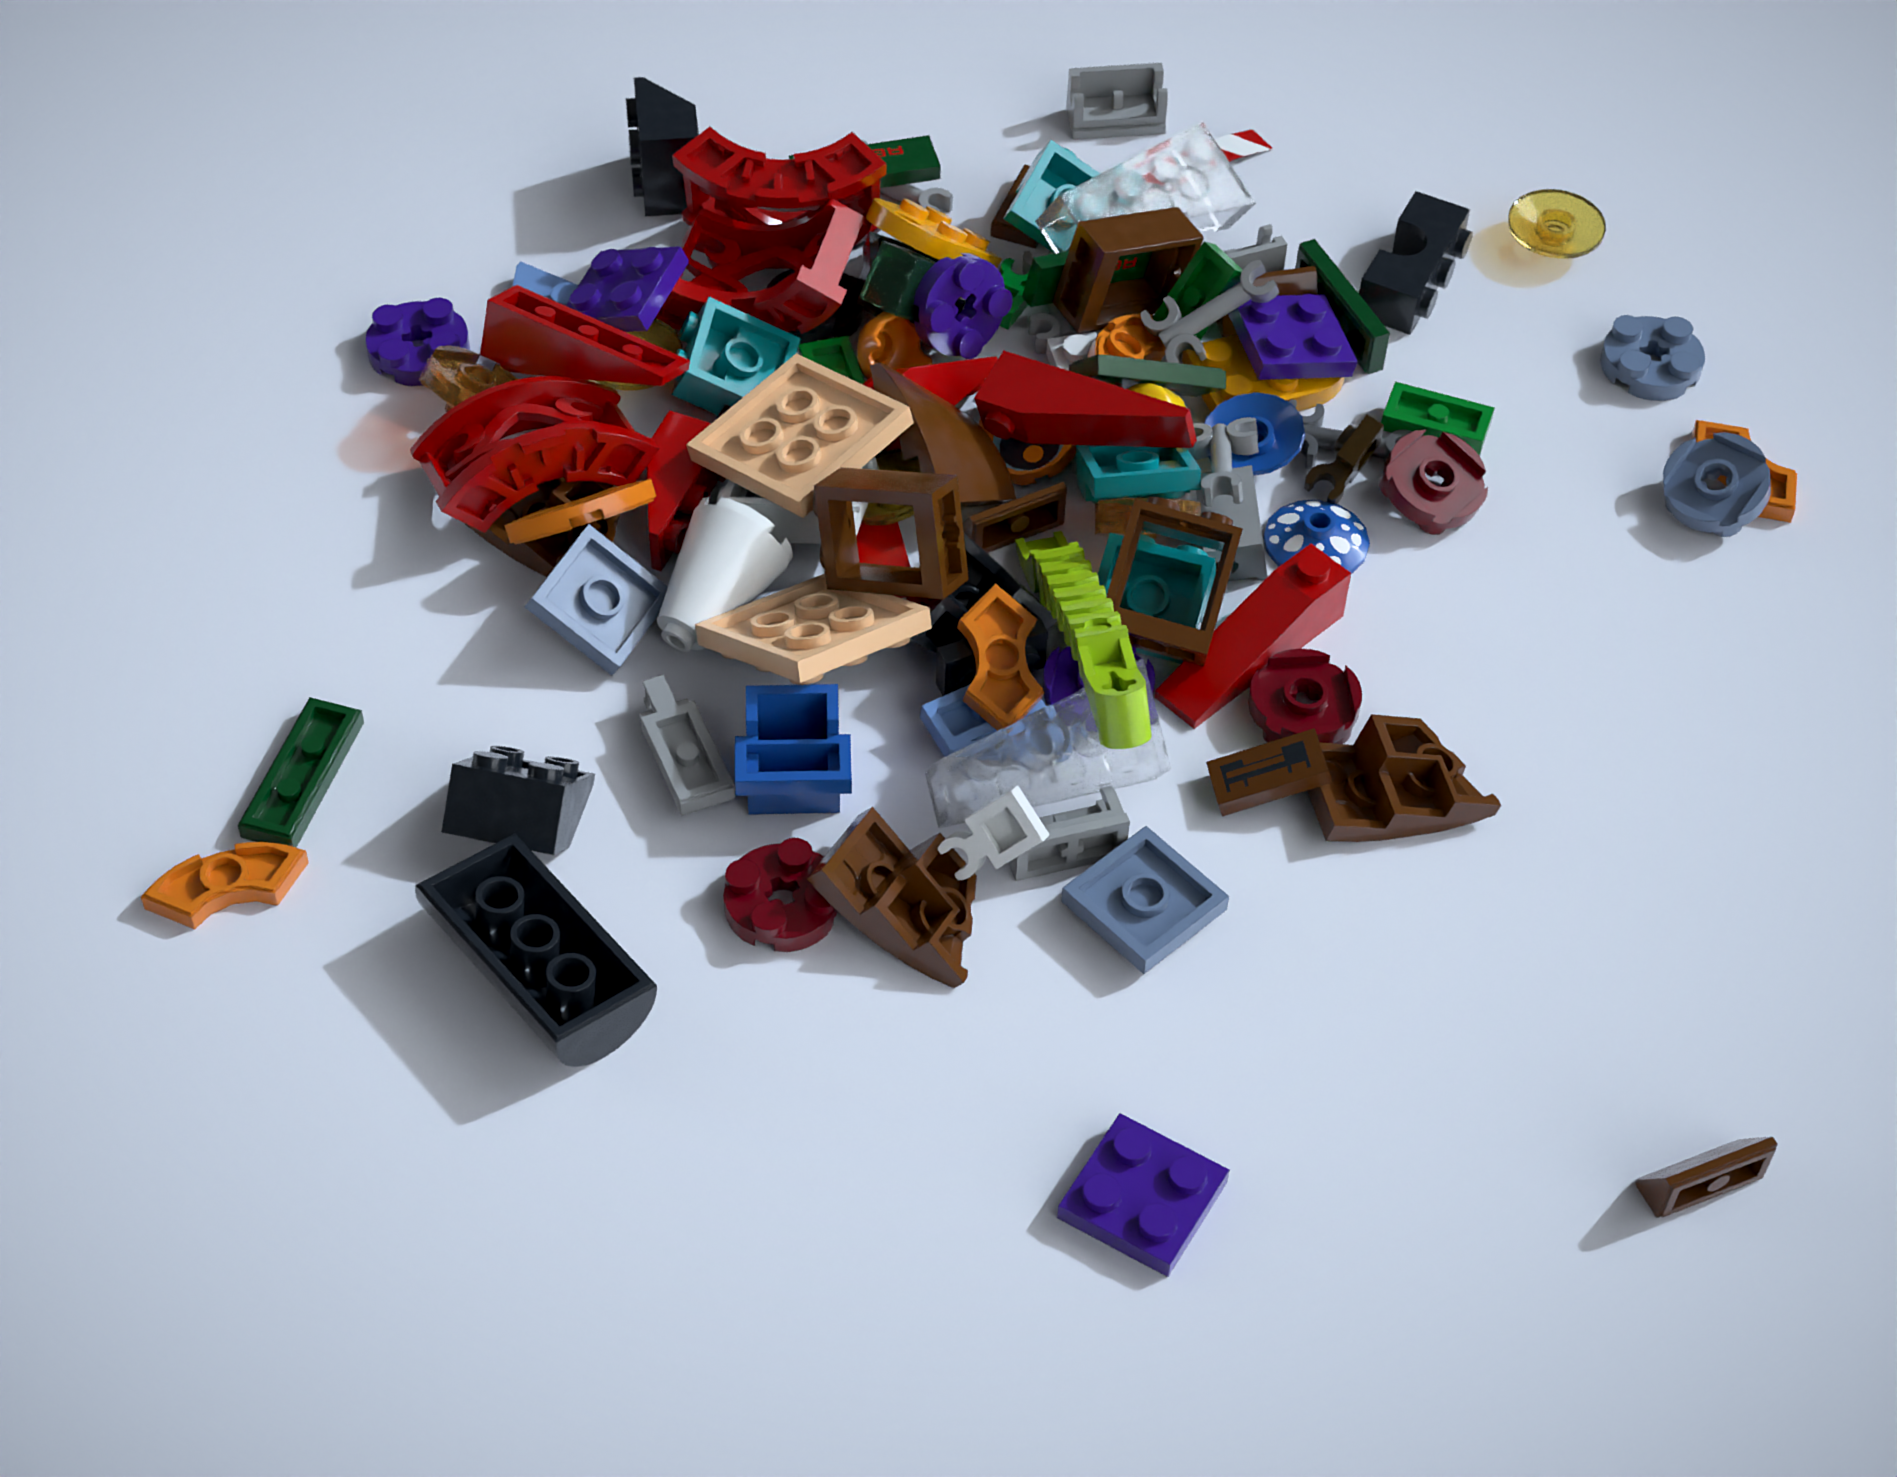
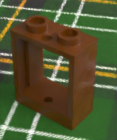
[1052,207,1204,333]
[813,467,969,600]
[1106,497,1243,667]

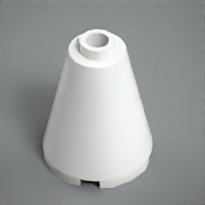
[657,497,793,652]

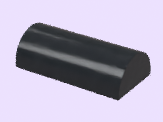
[415,833,657,1067]

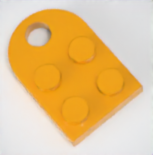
[865,198,1002,268]
[1182,334,1344,412]

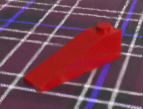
[480,285,690,386]
[974,350,1197,448]
[1154,543,1352,729]

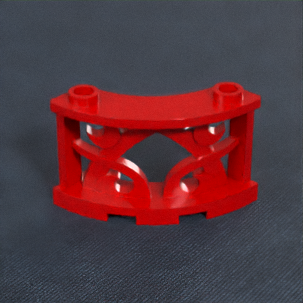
[672,126,886,246]
[654,198,872,334]
[410,376,659,533]

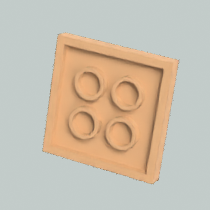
[686,353,913,518]
[695,573,932,685]

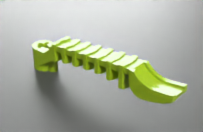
[1015,531,1152,749]

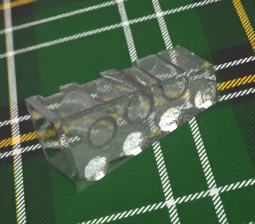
[1035,122,1256,253]
[925,658,1171,829]

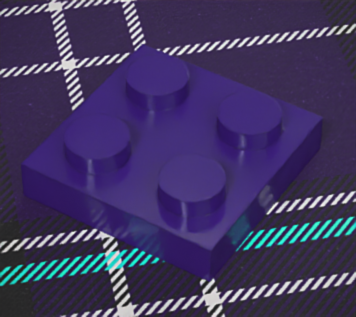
[565,246,689,332]
[1228,294,1358,380]
[1057,1113,1230,1277]

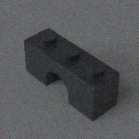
[1359,191,1473,335]

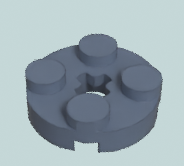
[1600,315,1705,401]
[1663,432,1771,537]

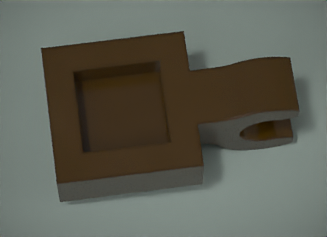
[1304,414,1384,504]

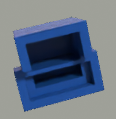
[735,684,852,815]

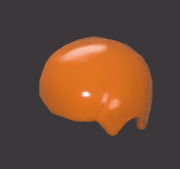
[857,312,933,380]

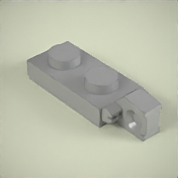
[639,674,735,816]

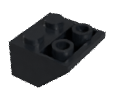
[625,77,699,216]
[441,746,595,855]

